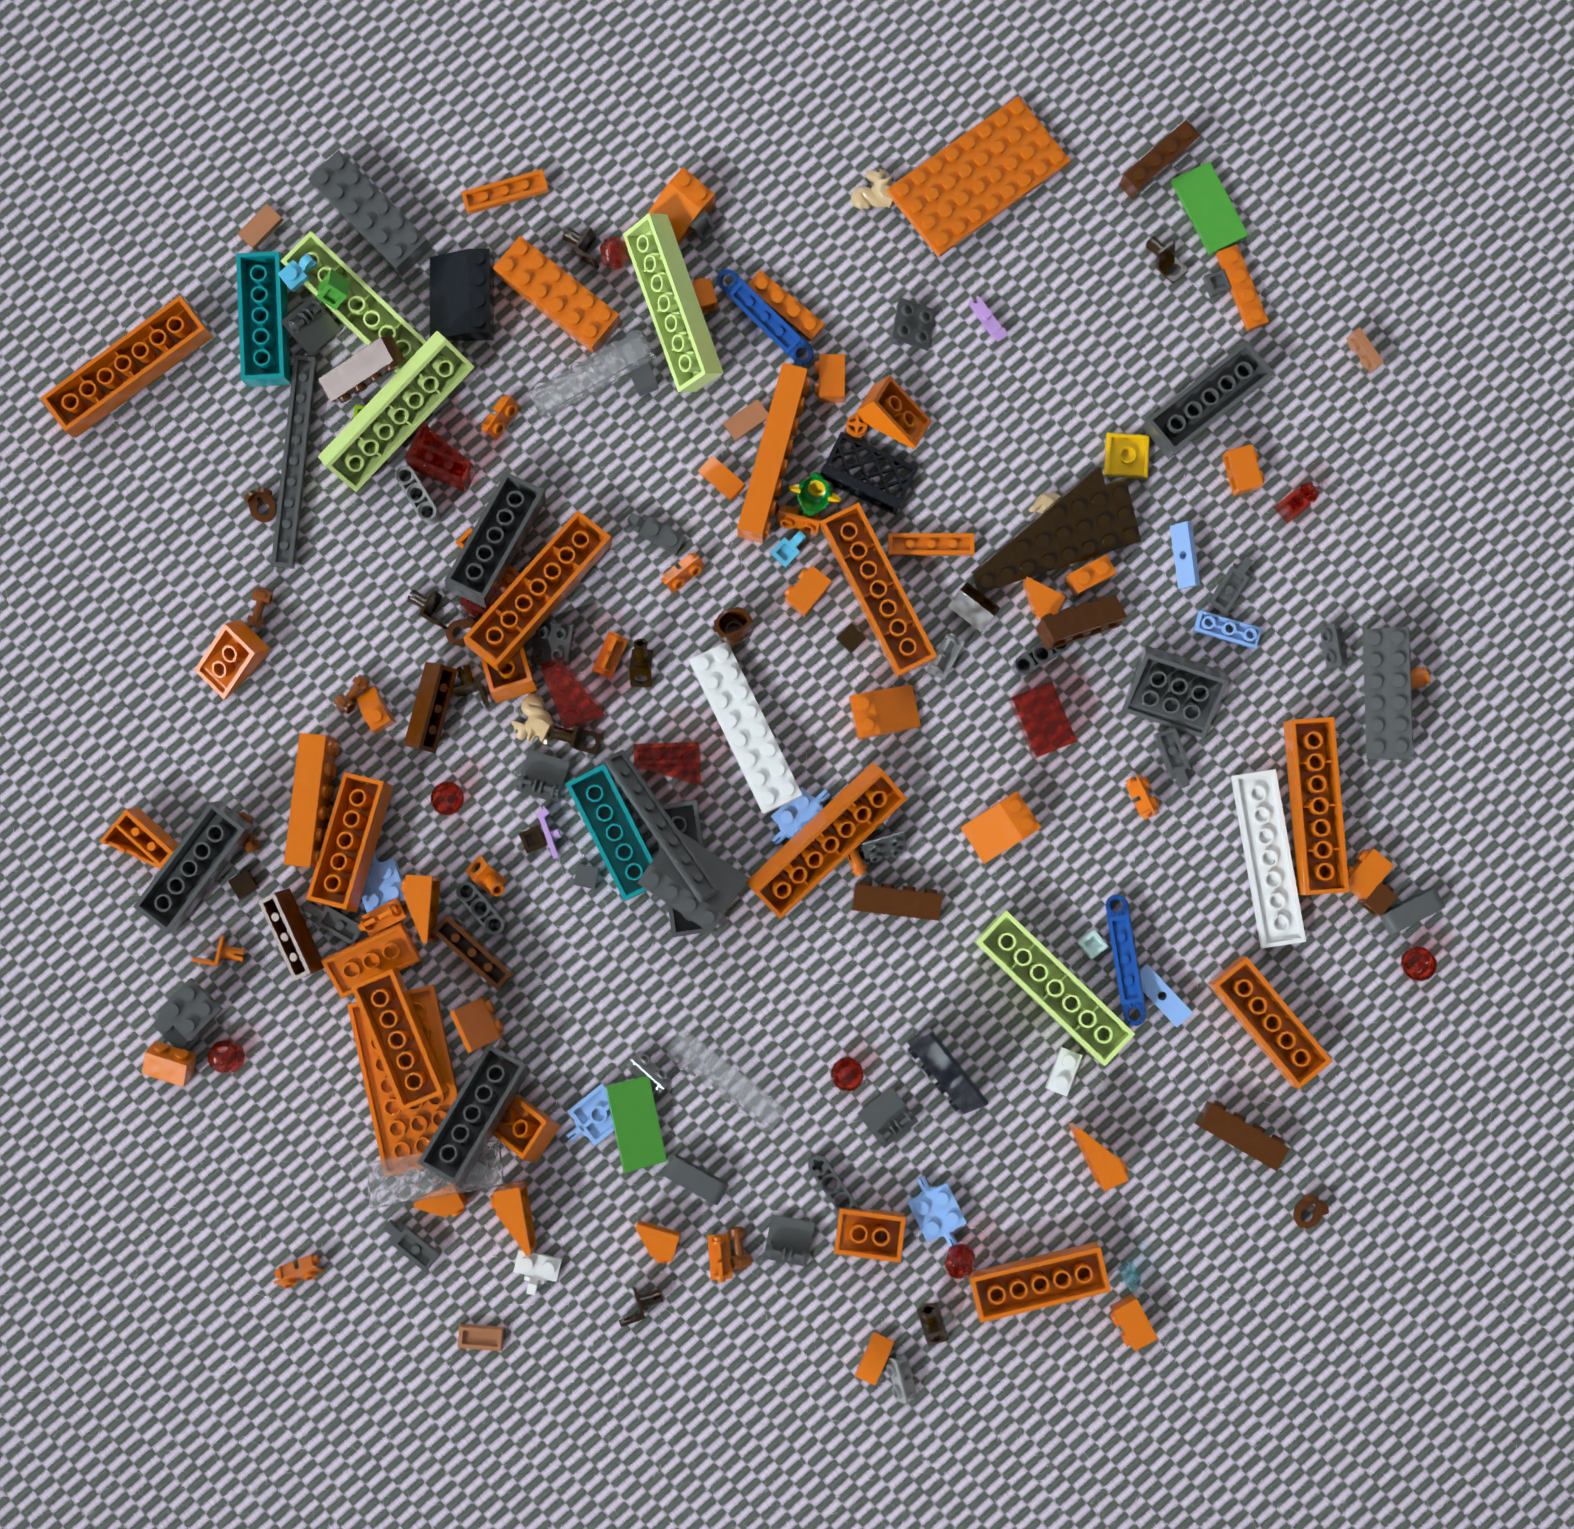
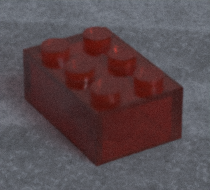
[1008,681,1077,759]

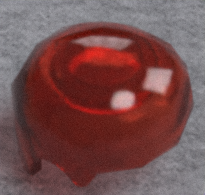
[431,782,464,815]
[1400,946,1437,982]
[207,1040,245,1074]
[830,1057,864,1092]

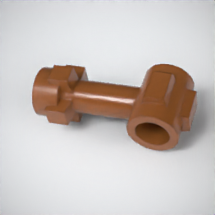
[247,587,273,629]
[334,674,370,714]
[238,812,261,853]
[728,1226,752,1271]

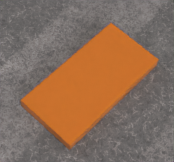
[321,921,422,999]

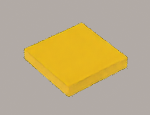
[1104,433,1150,479]

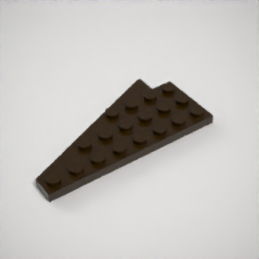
[971,466,1141,593]

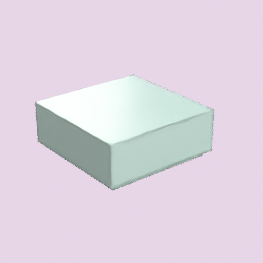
[1077,929,1109,960]

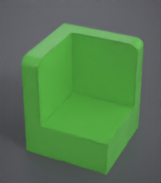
[317,269,350,310]

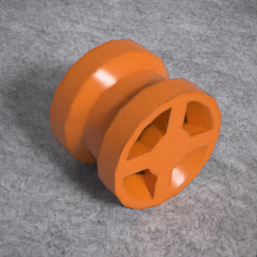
[846,414,868,439]

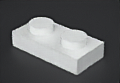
[1045,1047,1082,1097]

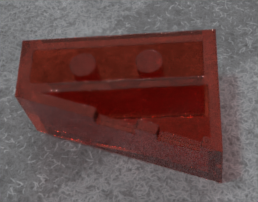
[404,421,476,493]
[541,657,606,730]
[634,742,702,787]

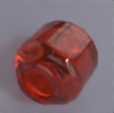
[600,237,629,270]
[944,1244,975,1279]

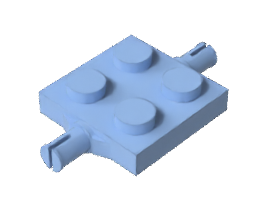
[770,787,831,846]
[361,852,405,913]
[566,1083,614,1146]
[908,1175,967,1248]

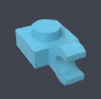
[277,253,317,292]
[770,531,806,568]

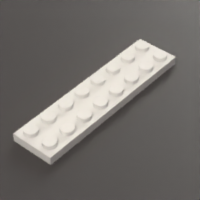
[689,642,803,815]
[1231,769,1306,948]

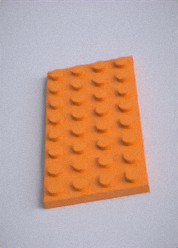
[887,96,1071,258]
[347,984,459,1178]

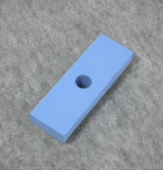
[1170,521,1200,589]
[1193,610,1262,650]
[1140,963,1193,1027]

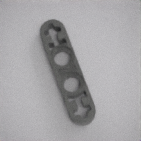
[808,1154,861,1212]

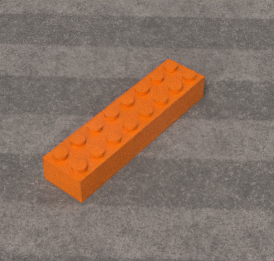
[40,295,214,438]
[737,362,811,543]
[819,502,937,678]
[463,510,612,672]
[1283,717,1350,895]
[746,762,907,919]

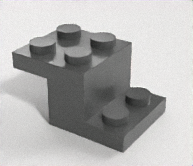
[152,978,224,1051]

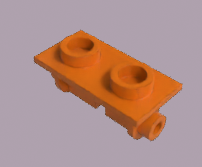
[481,395,520,441]
[776,505,822,535]
[661,552,706,594]
[592,631,629,679]
[1125,773,1160,820]
[358,898,407,936]
[707,1233,733,1282]
[274,1254,324,1288]

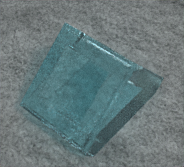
[1117,1260,1141,1292]

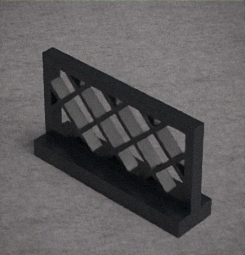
[820,432,918,516]

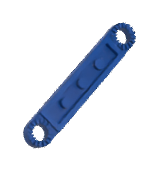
[717,269,814,365]
[1105,894,1147,1026]

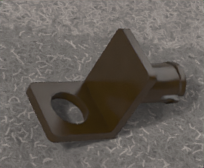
[562,226,600,269]
[1145,236,1188,283]
[407,590,448,630]
[629,639,653,687]
[452,665,491,709]
[551,725,602,755]
[619,1286,664,1327]
[917,1303,949,1346]

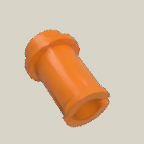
[847,848,868,877]

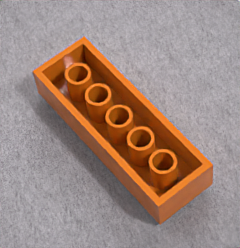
[493,236,622,355]
[284,733,339,868]
[306,772,394,913]
[1207,956,1333,1089]
[351,967,448,1111]
[967,1242,1111,1323]

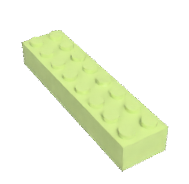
[623,213,724,392]
[281,231,426,373]
[318,331,474,492]
[973,910,1135,1066]

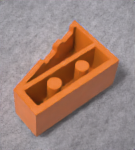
[99,807,179,869]

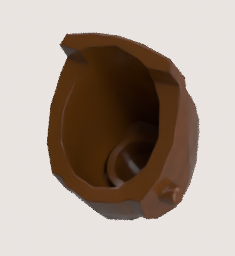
[712,607,754,646]

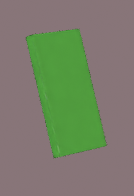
[1171,161,1248,256]
[605,1075,667,1173]

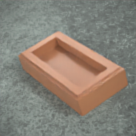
[237,203,284,250]
[723,399,768,442]
[457,1323,505,1351]

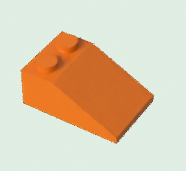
[646,167,716,245]
[856,375,932,449]
[194,620,271,699]
[481,645,537,703]
[849,685,921,740]
[960,791,1042,864]
[401,875,441,943]
[450,996,504,1053]
[493,1094,561,1163]
[1069,1122,1129,1192]
[490,1180,537,1256]
[834,1208,906,1263]

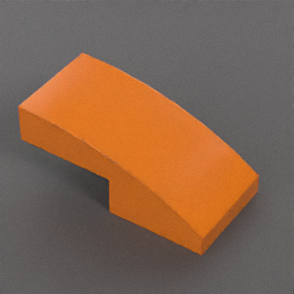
[698,456,746,502]
[854,1332,894,1386]

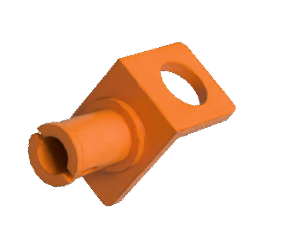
[466,855,507,896]
[192,935,246,966]

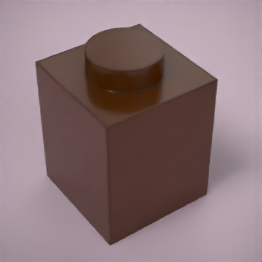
[1357,882,1398,917]

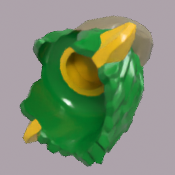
[788,472,841,516]

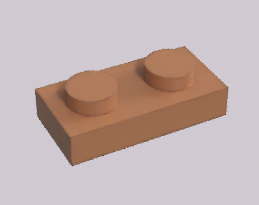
[1346,327,1384,373]

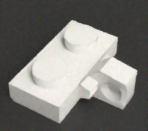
[513,1249,562,1295]

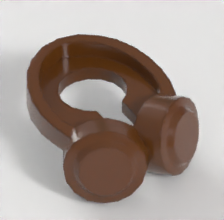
[244,487,277,523]
[446,615,477,646]
[1293,1194,1329,1229]

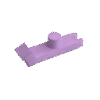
[969,296,1008,342]
[536,806,562,859]

